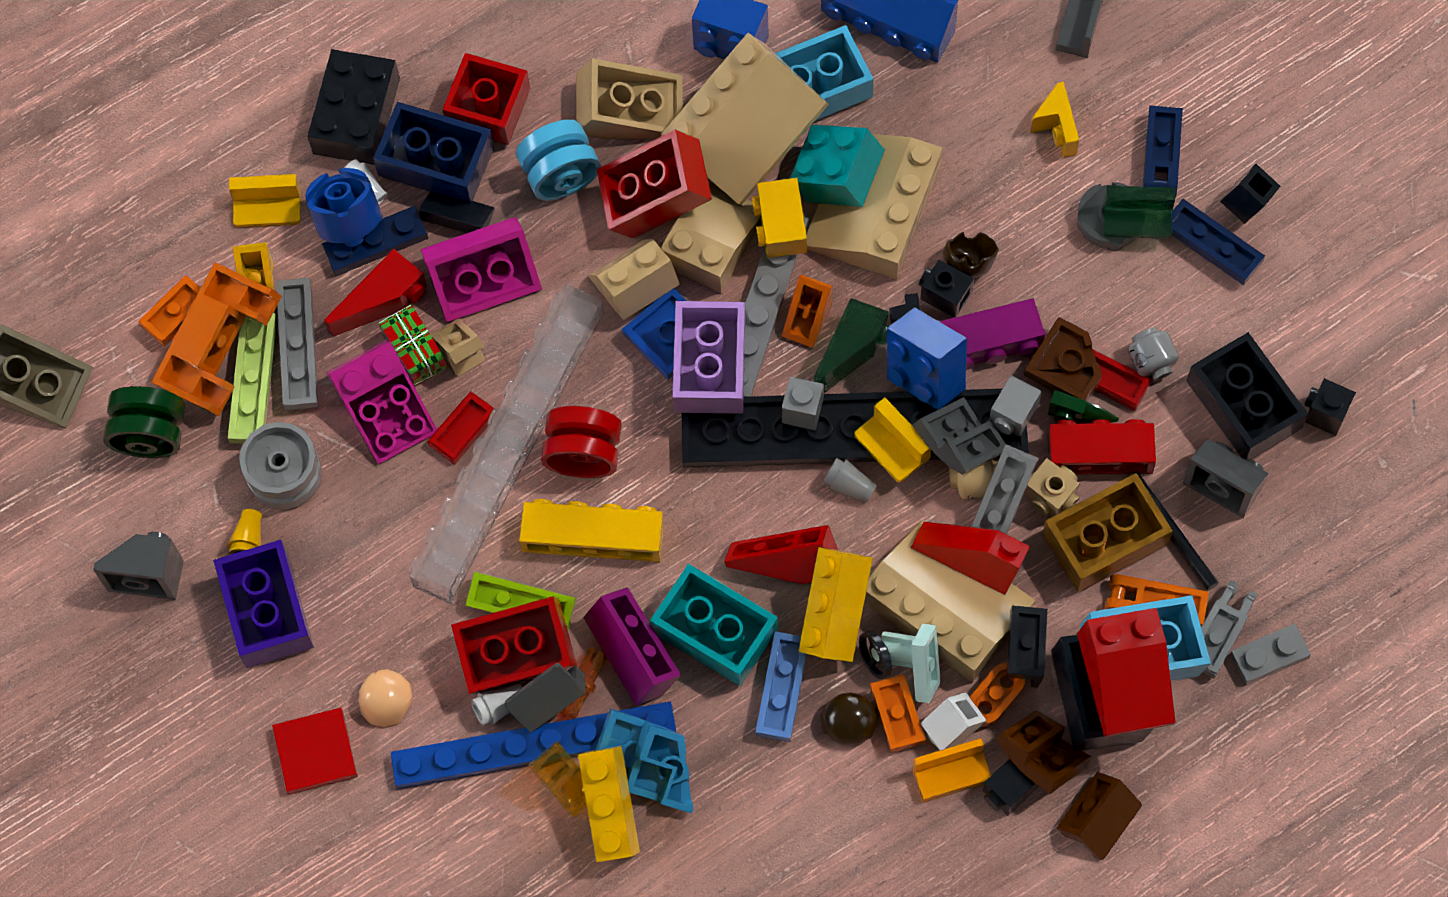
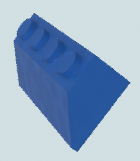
[821,0,958,63]

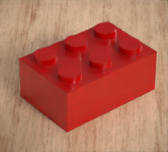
[596,129,712,238]
[451,596,577,694]

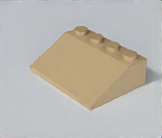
[661,33,829,205]
[806,134,943,280]
[864,520,1036,683]

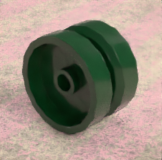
[103,386,185,458]

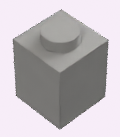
[989,375,1041,437]
[782,377,824,430]

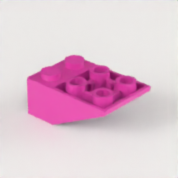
[326,340,437,464]

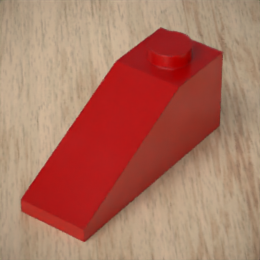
[324,249,427,337]
[911,522,1030,595]
[724,525,838,584]

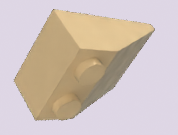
[576,58,683,139]
[661,182,761,293]

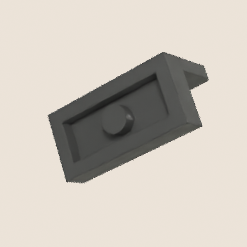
[1056,0,1103,58]
[505,663,586,733]

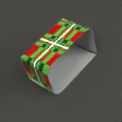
[379,304,448,386]

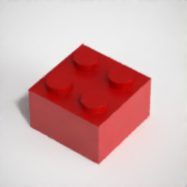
[442,53,531,145]

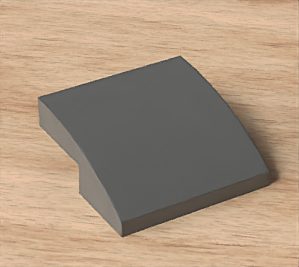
[913,397,1006,475]

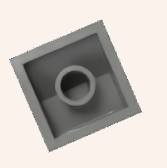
[1183,439,1269,518]
[93,532,184,600]

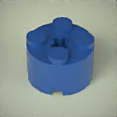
[305,168,383,247]

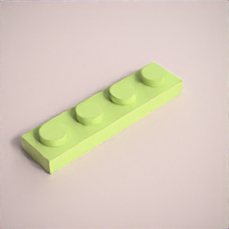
[227,313,277,444]

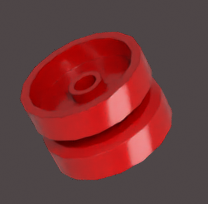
[541,406,622,478]

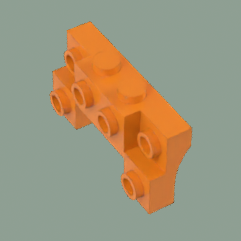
[151,262,282,416]

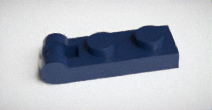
[1142,105,1183,198]

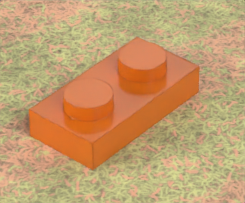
[138,275,201,347]
[870,674,926,753]

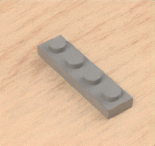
[276,277,319,411]

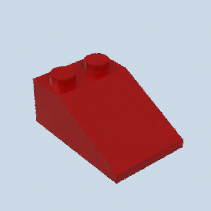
[1077,608,1176,737]

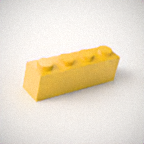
[519,499,664,562]

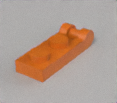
[1105,574,1209,627]

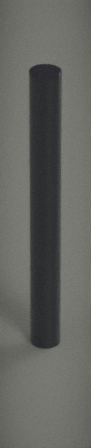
[1130,471,1219,591]

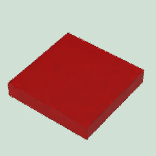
[272,707,358,795]

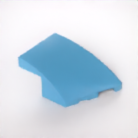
[596,708,694,814]

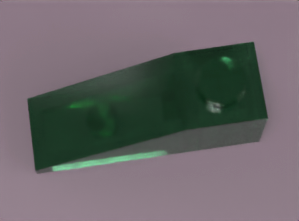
[814,298,889,393]

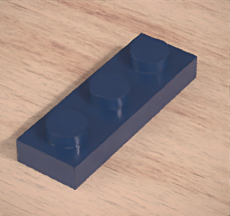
[1162,199,1265,285]
[322,206,428,277]

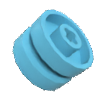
[515,120,601,201]

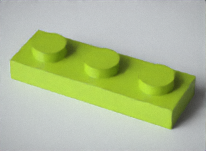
[465,572,577,631]

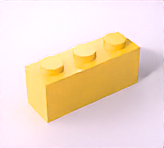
[798,547,873,662]
[578,746,640,862]

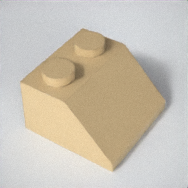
[588,239,680,321]

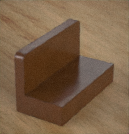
[1057,772,1142,860]

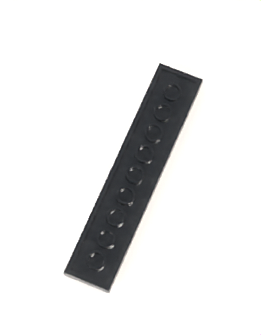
[681,388,1029,468]

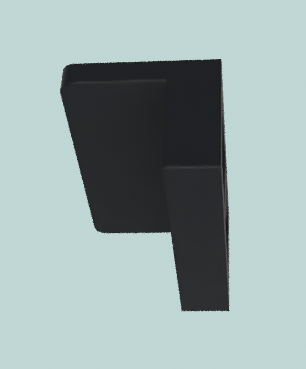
[1007,605,1048,688]

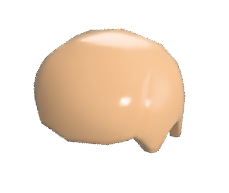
[359,669,413,728]

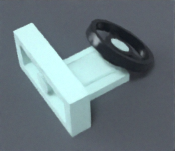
[859,624,941,703]

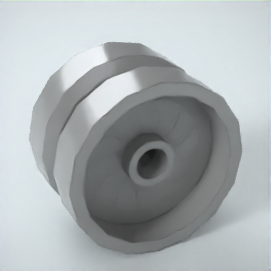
[239,422,322,510]

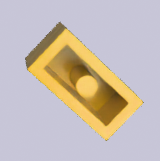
[752,178,807,258]

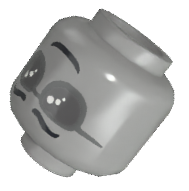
[1128,327,1179,381]

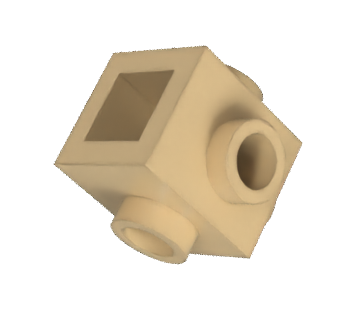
[1024,458,1080,517]

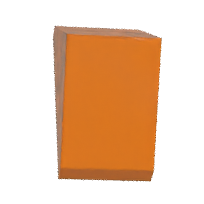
[781,274,833,348]

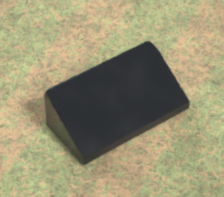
[419,191,495,233]

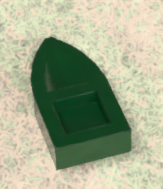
[1048,390,1119,424]

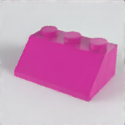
[421,217,542,322]

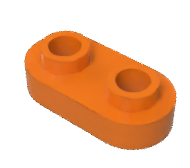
[970,662,1025,727]

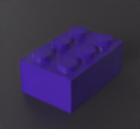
[213,540,314,668]

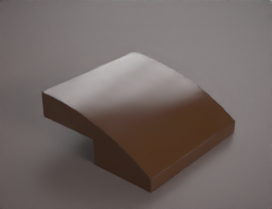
[997,710,1091,794]

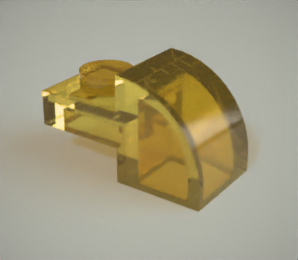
[528,741,587,817]

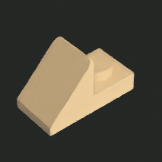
[430,318,485,376]

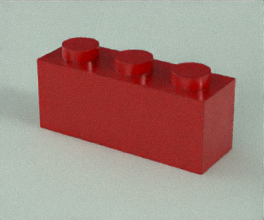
[1047,419,1156,475]

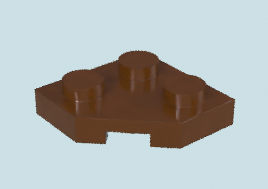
[1024,317,1102,401]

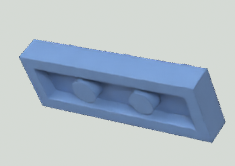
[755,631,807,742]

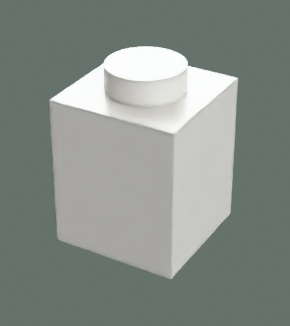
[920,692,987,750]

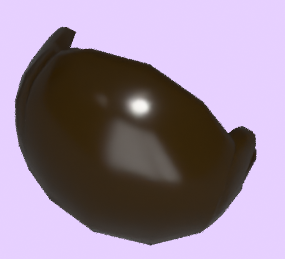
[943,232,999,278]
[821,692,878,746]

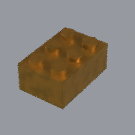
[1042,473,1173,592]

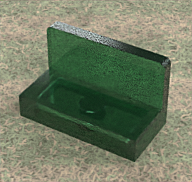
[1104,185,1175,239]

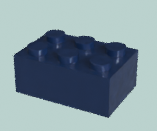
[373,101,494,204]

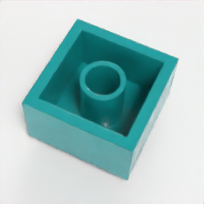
[790,125,885,207]

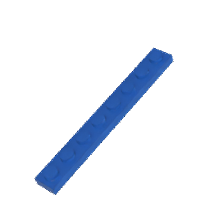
[391,701,676,789]

